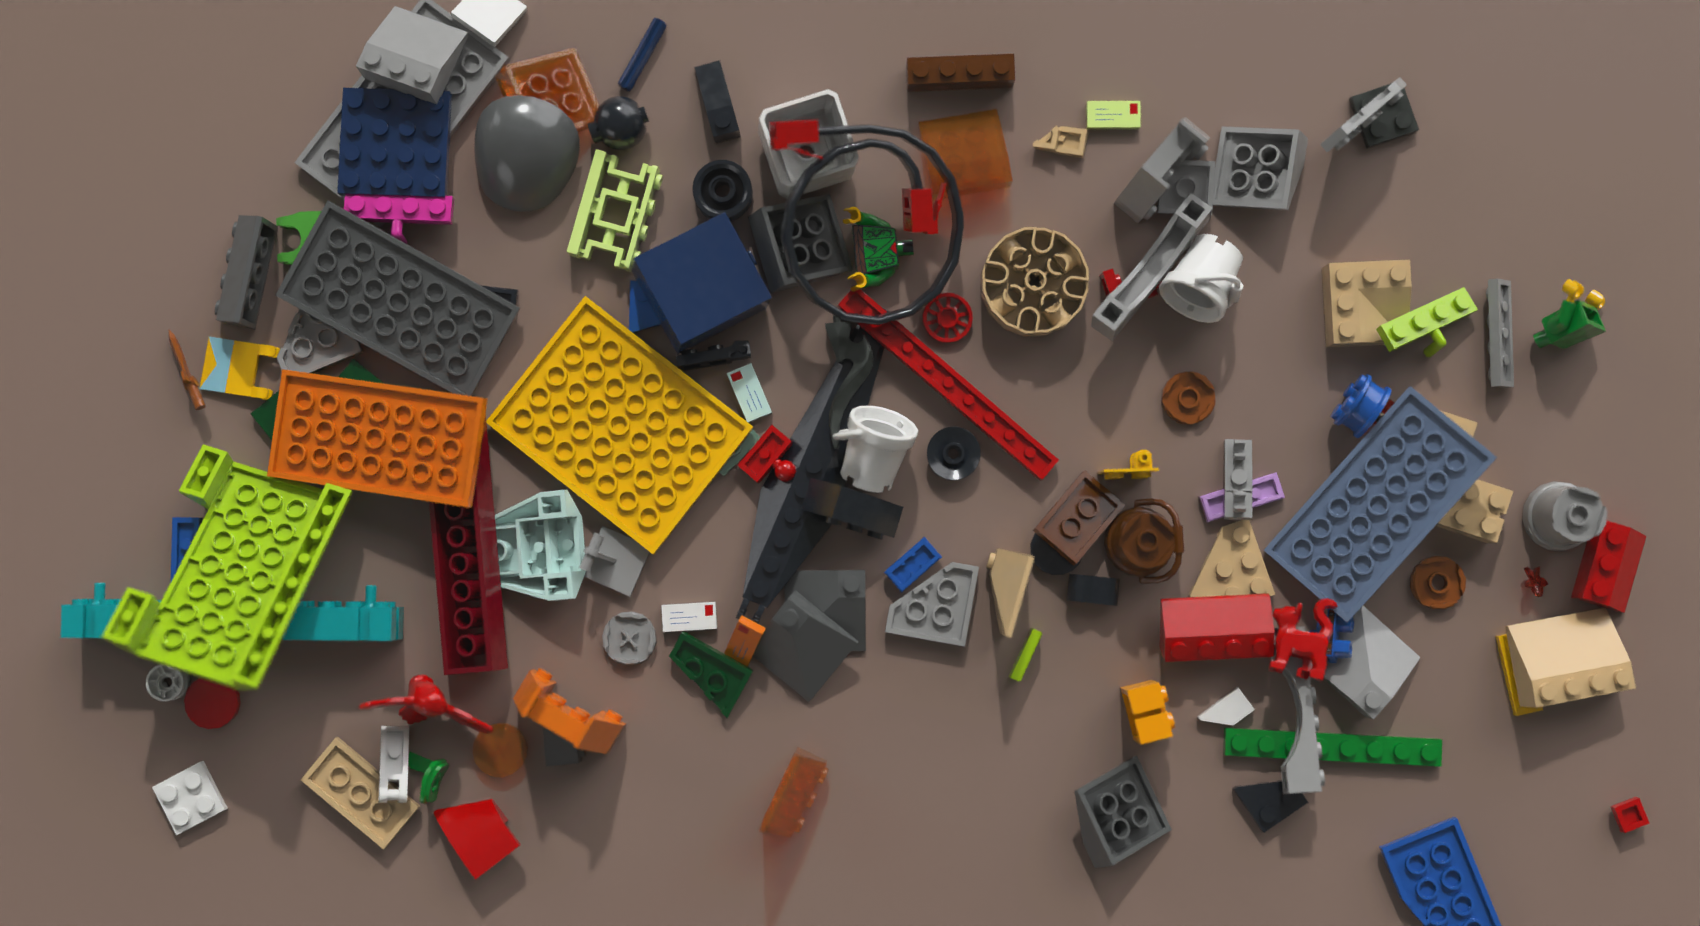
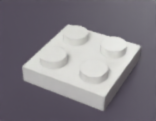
[152,761,228,835]

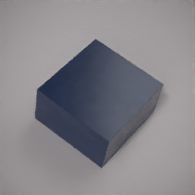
[631,212,772,355]

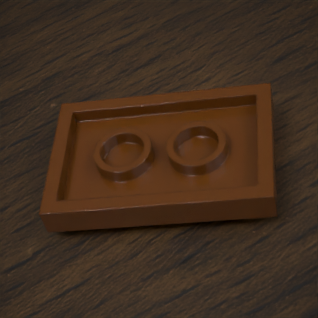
[1033,470,1125,566]

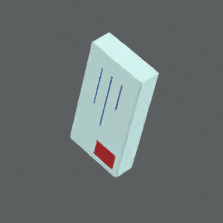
[727,363,772,423]

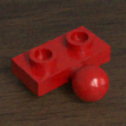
[737,425,796,483]

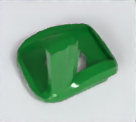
[408,752,450,804]

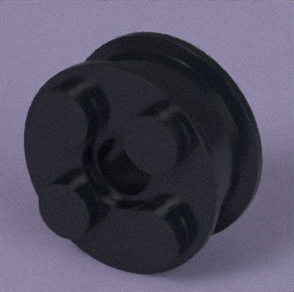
[693,160,753,222]

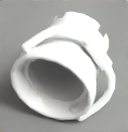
[1159,234,1243,323]
[832,406,918,493]

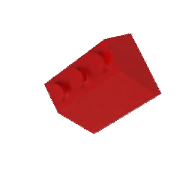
[1571,520,1646,613]

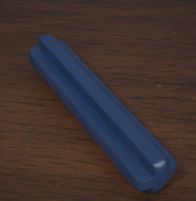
[618,18,666,91]

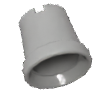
[1522,481,1607,551]

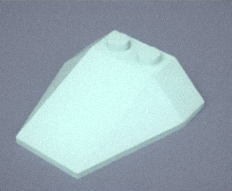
[495,490,586,601]

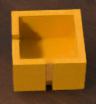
[1120,680,1175,744]

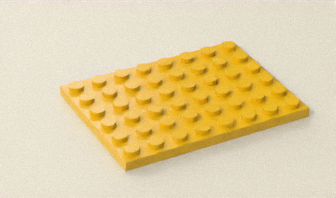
[486,296,754,555]

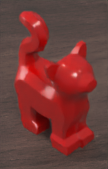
[1268,598,1338,681]

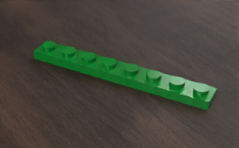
[1223,727,1442,767]

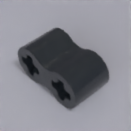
[1066,574,1120,606]

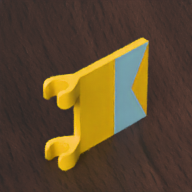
[199,337,280,400]

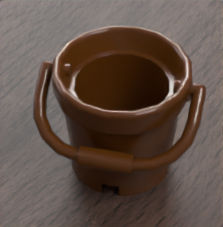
[1104,498,1184,584]

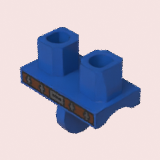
[1309,608,1354,663]

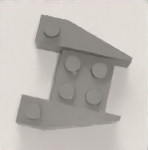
[1114,117,1210,223]

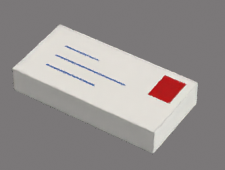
[661,602,717,632]

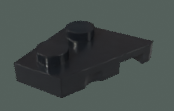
[1233,780,1308,833]

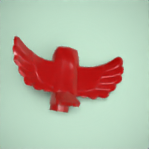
[358,674,493,734]

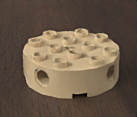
[980,227,1089,337]

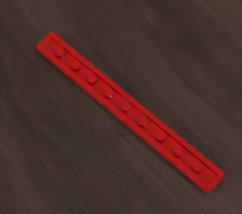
[837,285,1059,481]

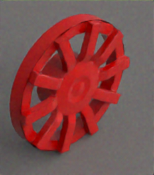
[923,293,973,343]

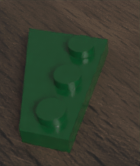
[669,631,754,718]

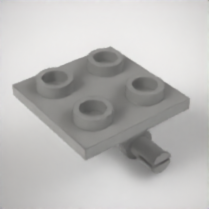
[579,526,650,597]

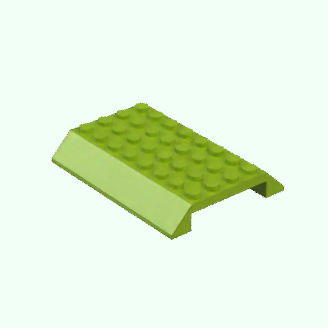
[102,444,353,690]

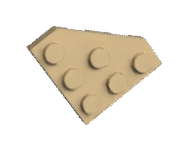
[1188,520,1275,597]

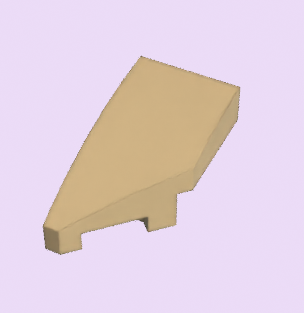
[1033,126,1088,158]

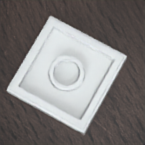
[451,0,527,47]

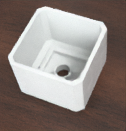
[758,89,859,199]

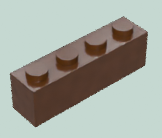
[906,54,1015,92]

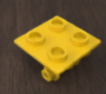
[1097,450,1159,480]

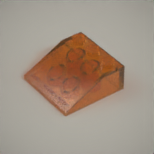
[495,48,600,132]
[918,109,1013,200]
[759,747,829,837]

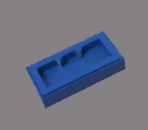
[884,537,942,593]

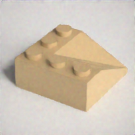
[1322,260,1412,347]

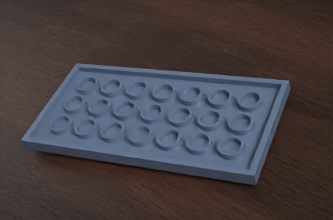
[1264,386,1497,623]

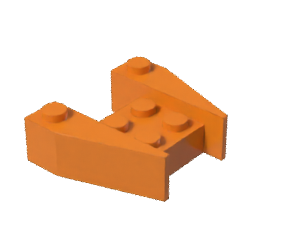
[513,668,626,754]

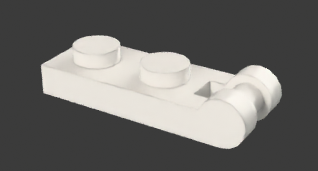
[379,726,409,803]

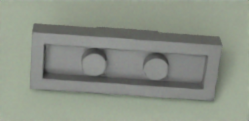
[1224,439,1252,520]

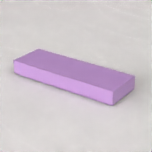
[1199,472,1285,522]

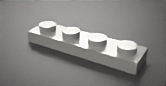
[1486,278,1514,388]

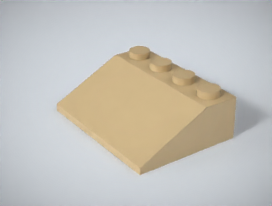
[1505,608,1636,708]

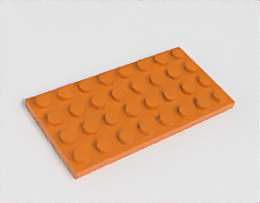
[267,369,488,507]

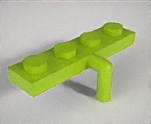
[1376,287,1478,357]

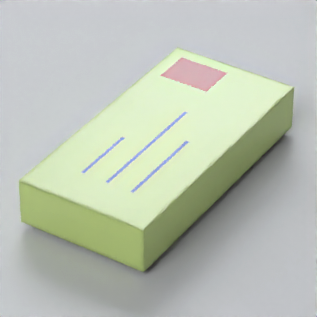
[1086,101,1141,129]

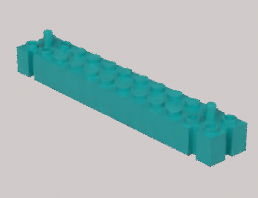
[60,583,404,641]

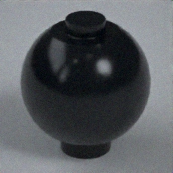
[588,96,649,150]

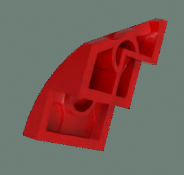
[433,799,521,880]

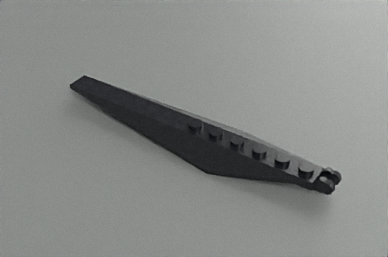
[736,309,890,624]

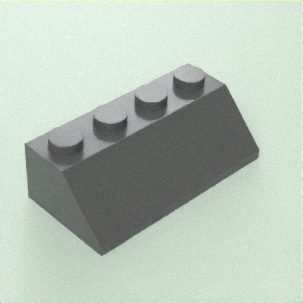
[215,215,278,330]

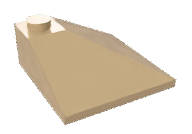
[986,548,1034,637]

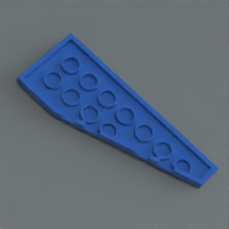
[1379,817,1501,926]

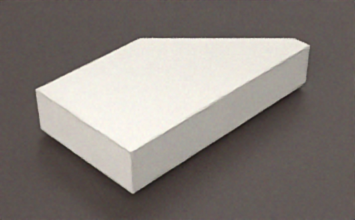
[1197,687,1255,726]

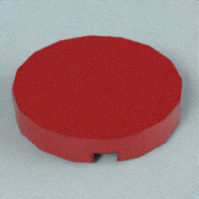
[184,678,241,729]

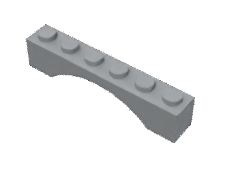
[1091,193,1213,342]
[1270,626,1325,794]

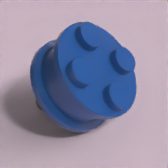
[1331,374,1392,438]

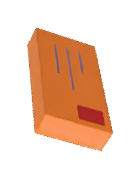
[724,616,766,667]

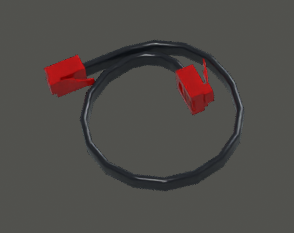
[769,119,964,325]

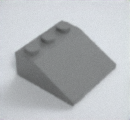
[356,6,469,104]

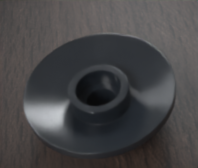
[927,426,981,480]

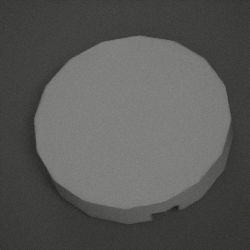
[602,611,657,665]

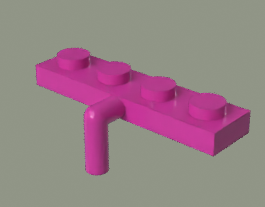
[344,194,454,244]

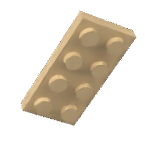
[301,737,420,849]

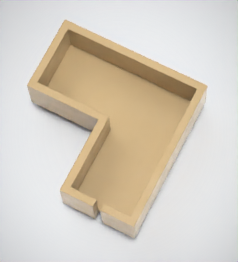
[1436,410,1513,543]

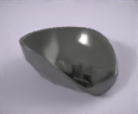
[474,95,580,212]

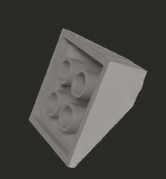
[1213,127,1308,210]
[1323,606,1420,719]

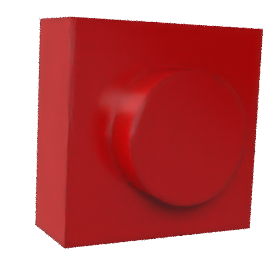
[1610,797,1650,833]

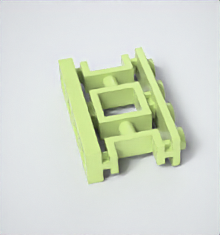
[567,149,663,272]

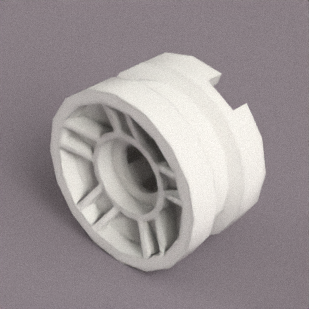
[146,664,190,701]

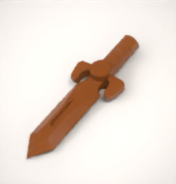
[169,330,206,410]

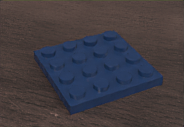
[337,88,452,197]

